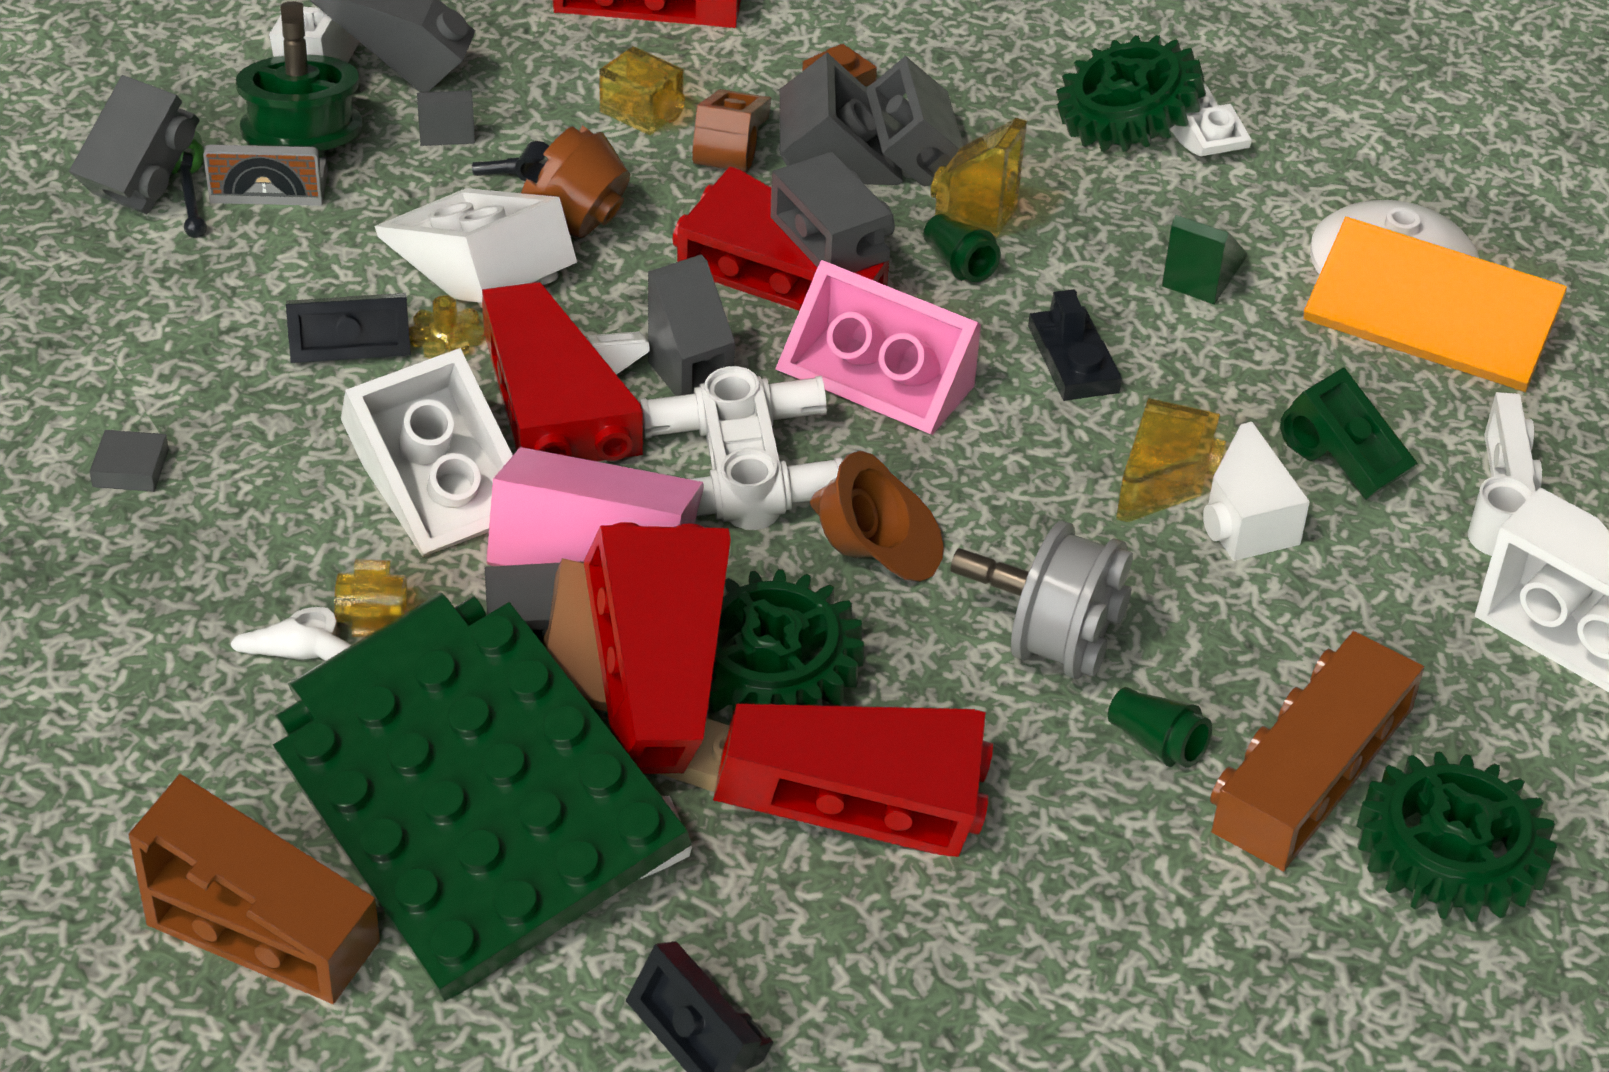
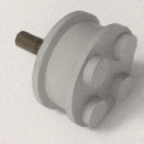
[950,520,1133,679]

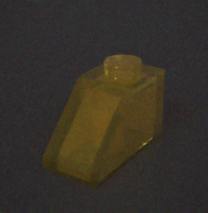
[931,118,1027,238]
[1116,398,1227,522]

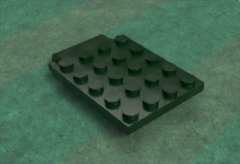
[273,592,692,1001]

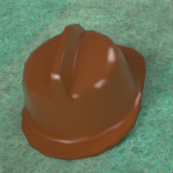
[810,450,944,582]

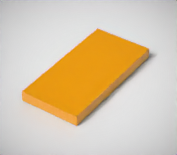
[1304,216,1567,392]

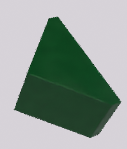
[1162,215,1247,304]

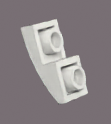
[1170,84,1252,156]

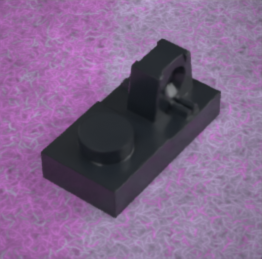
[1028,289,1122,401]
[286,293,411,363]
[626,941,773,1072]

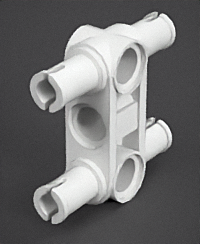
[640,366,842,530]

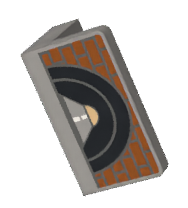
[203,145,328,206]

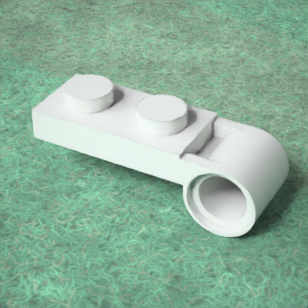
[1468,392,1542,556]

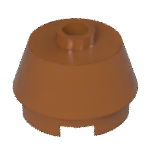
[521,125,630,238]

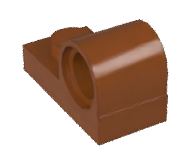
[692,89,772,172]

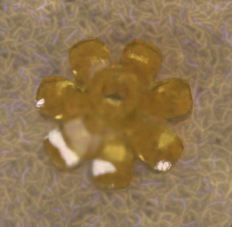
[409,295,484,359]

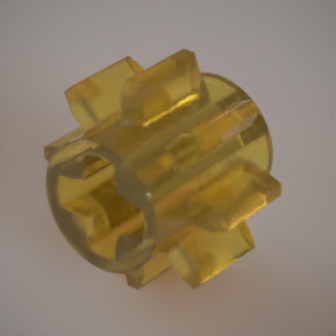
[334,559,408,637]

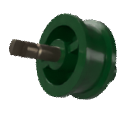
[236,1,362,159]

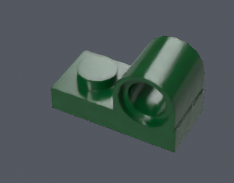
[1280,367,1418,500]

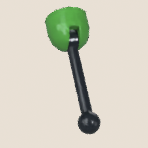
[171,131,207,238]

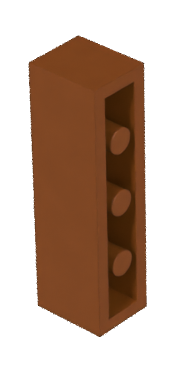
[1210,630,1425,872]

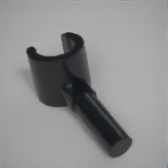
[472,141,549,183]

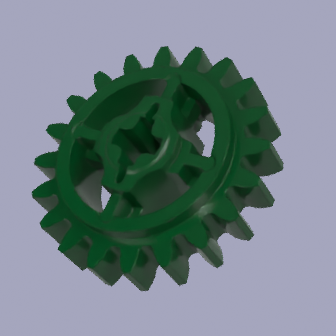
[1056,35,1206,152]
[709,569,864,714]
[1356,752,1557,922]

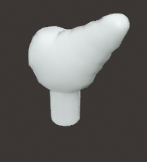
[231,607,351,661]

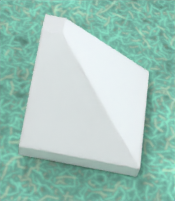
[587,331,650,375]

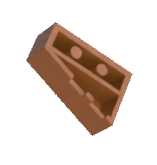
[129,774,380,1005]

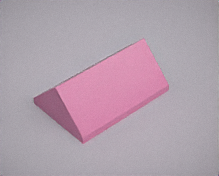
[775,260,981,435]
[486,447,704,566]

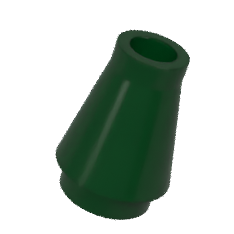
[923,214,1001,282]
[1108,687,1212,768]

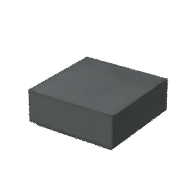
[417,90,475,146]
[90,430,169,492]

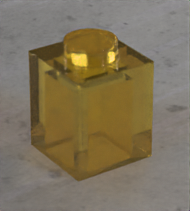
[599,46,685,135]

